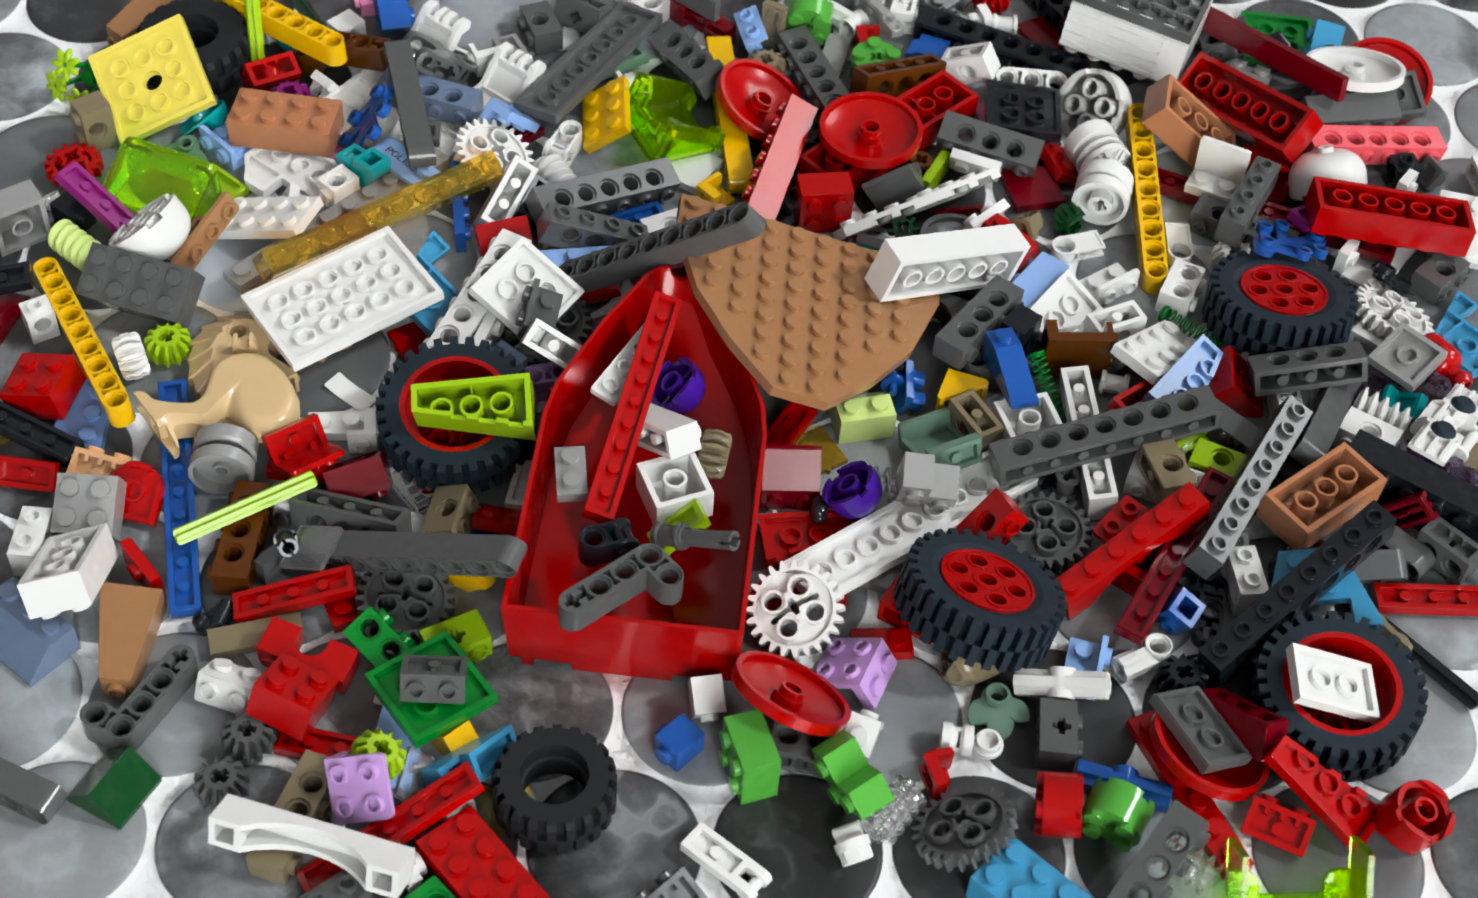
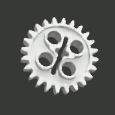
[451,118,535,190]
[1354,282,1435,338]
[746,559,846,660]

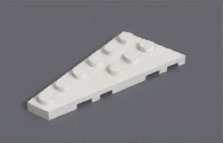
[833,167,1001,241]

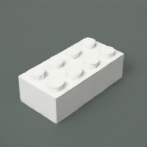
[17,523,119,619]

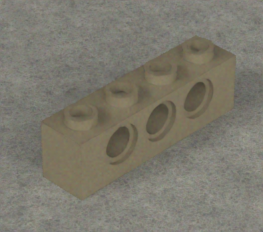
[246,749,332,886]

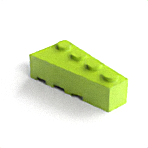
[410,372,537,441]

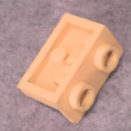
[66,445,132,475]

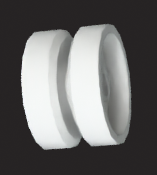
[1071,159,1134,225]

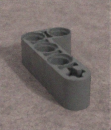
[558,543,684,632]
[79,644,199,751]

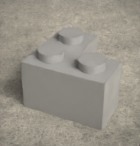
[895,452,960,510]

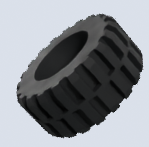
[491,724,617,854]

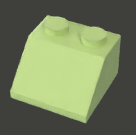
[828,392,897,444]

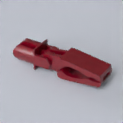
[669,0,737,45]

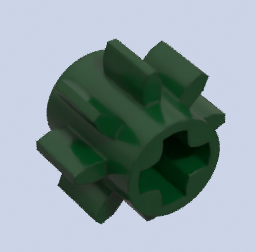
[1051,202,1085,235]
[887,214,920,238]

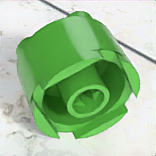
[785,0,834,46]
[849,36,901,79]
[1081,777,1155,853]

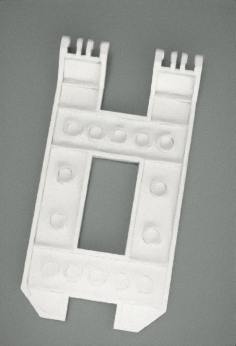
[244,0,546,226]

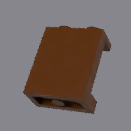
[1037,320,1118,378]

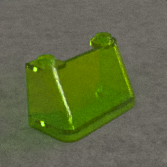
[630,71,726,162]
[102,137,222,221]

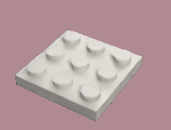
[468,237,585,339]

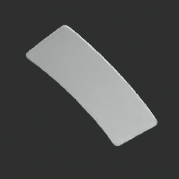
[324,372,376,411]

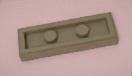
[206,611,306,660]

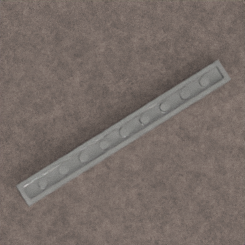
[223,147,450,294]

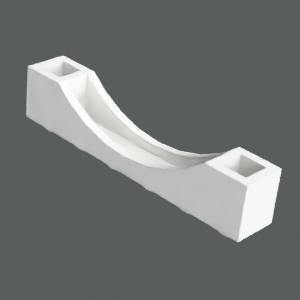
[208,794,415,898]

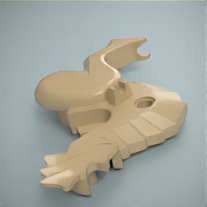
[133,313,353,459]

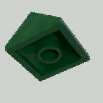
[67,746,162,830]

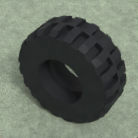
[136,0,251,95]

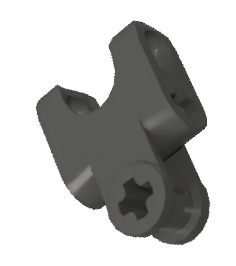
[403,31,479,86]

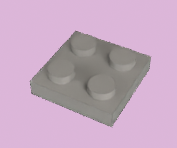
[1368,322,1448,392]

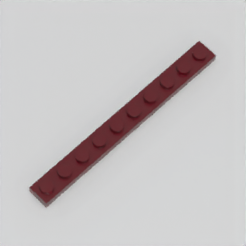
[1157,168,1397,265]

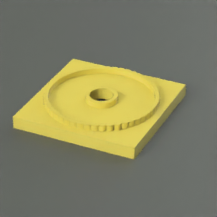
[88,14,217,147]

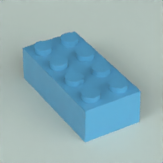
[966,838,1092,898]

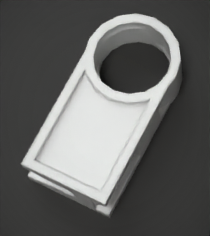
[1164,222,1194,267]
[1050,230,1106,263]

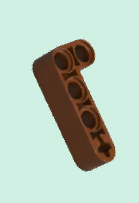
[296,30,392,77]

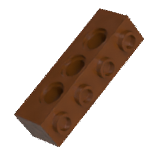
[850,53,947,97]
[207,480,275,595]

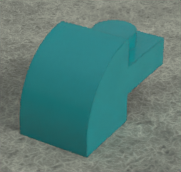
[335,143,391,186]

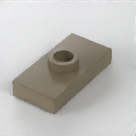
[761,0,788,50]

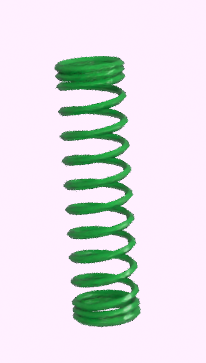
[1158,305,1223,349]
[1027,350,1065,419]

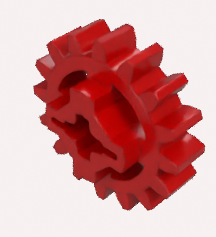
[44,142,104,189]

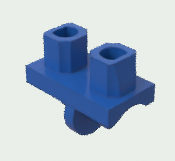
[880,359,925,415]

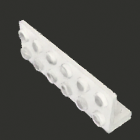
[1332,168,1419,288]

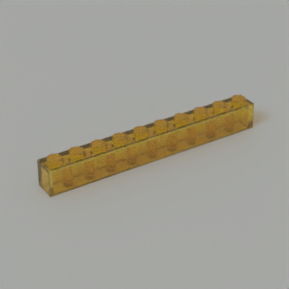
[253,150,505,283]

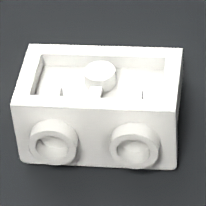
[1079,262,1140,306]

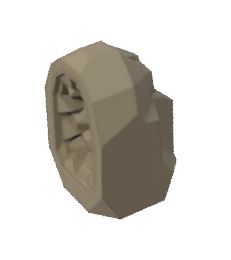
[1009,210,1044,241]

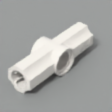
[1013,666,1112,701]

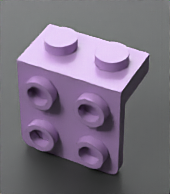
[814,638,898,709]
[323,750,395,825]

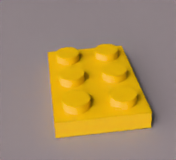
[583,75,631,154]

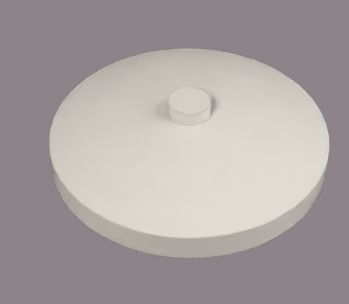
[1306,46,1406,93]

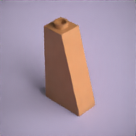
[106,0,180,46]
[98,582,167,699]

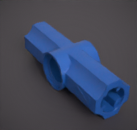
[1075,759,1173,813]

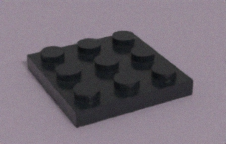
[984,79,1062,143]

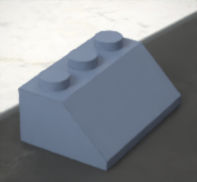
[0,576,81,687]

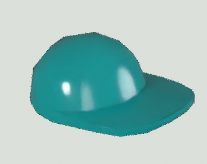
[179,100,228,136]

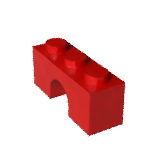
[256,616,361,695]

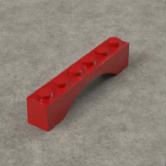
[1055,482,1209,621]

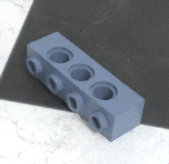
[377,68,484,126]

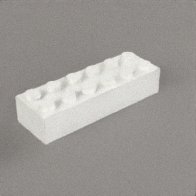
[864,224,1031,302]

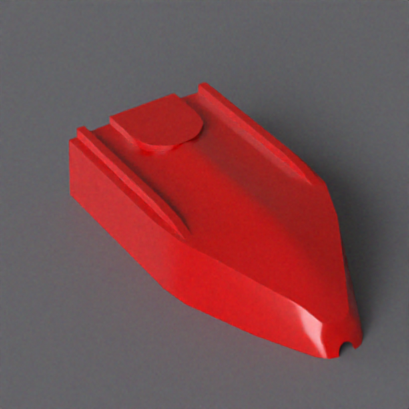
[501,264,767,681]

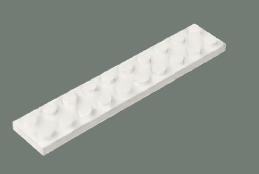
[779,450,1039,610]

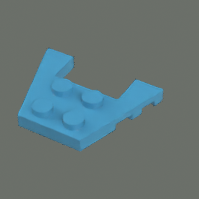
[409,231,465,338]
[1434,290,1478,379]
[1271,548,1384,630]

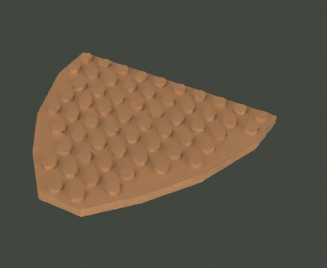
[676,193,939,411]

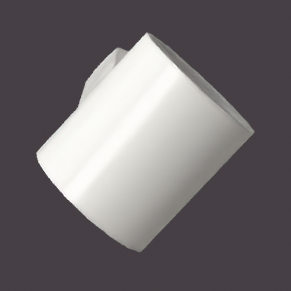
[828,0,870,38]
[1110,633,1173,683]

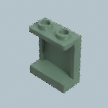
[898,407,983,469]

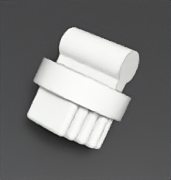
[832,820,874,867]

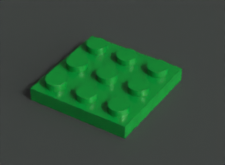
[1240,11,1313,67]
[364,630,498,749]

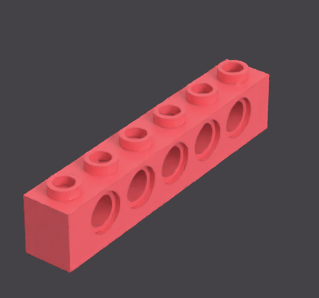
[1300,125,1448,165]

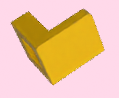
[696,171,735,206]

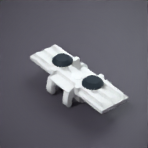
[1407,383,1478,467]

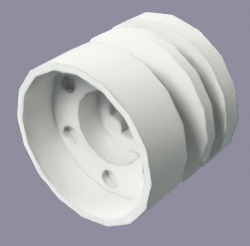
[1064,119,1131,174]

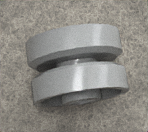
[188,423,259,496]

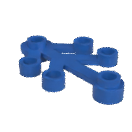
[338,81,393,148]
[1252,219,1329,262]

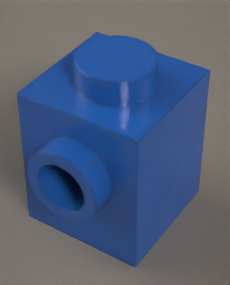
[1156,587,1207,636]
[654,713,705,772]

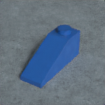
[983,327,1039,410]

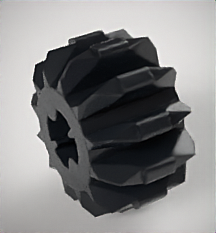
[1155,653,1209,693]

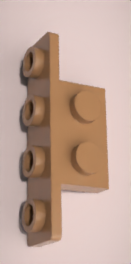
[169,192,240,270]

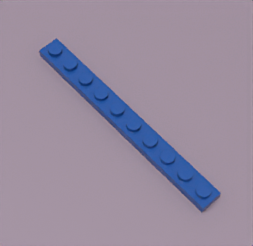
[158,379,202,619]

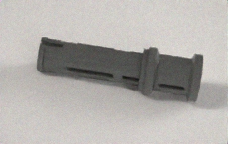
[650,521,740,551]

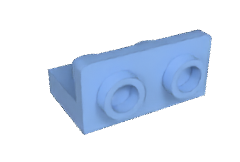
[733,5,768,55]
[479,97,540,133]
[199,123,252,171]
[1064,635,1113,701]

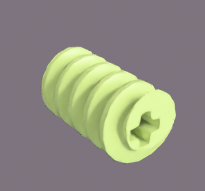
[48,219,101,272]

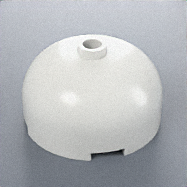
[1060,68,1132,136]
[1288,145,1368,201]
[108,193,191,262]

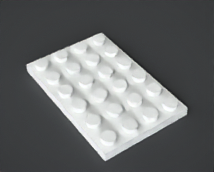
[240,226,444,372]

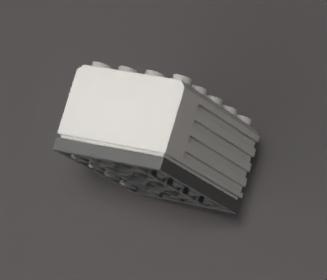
[1059,0,1213,82]

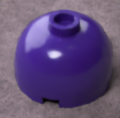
[651,356,706,415]
[822,460,883,519]

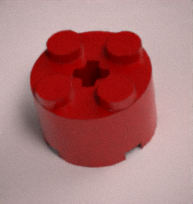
[1034,771,1084,839]
[1375,779,1455,856]

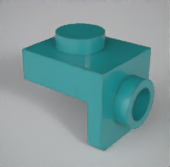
[1379,384,1429,423]

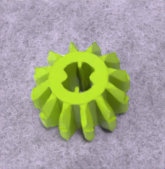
[143,322,192,369]
[349,727,407,782]

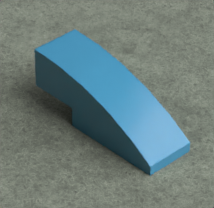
[421,724,517,786]

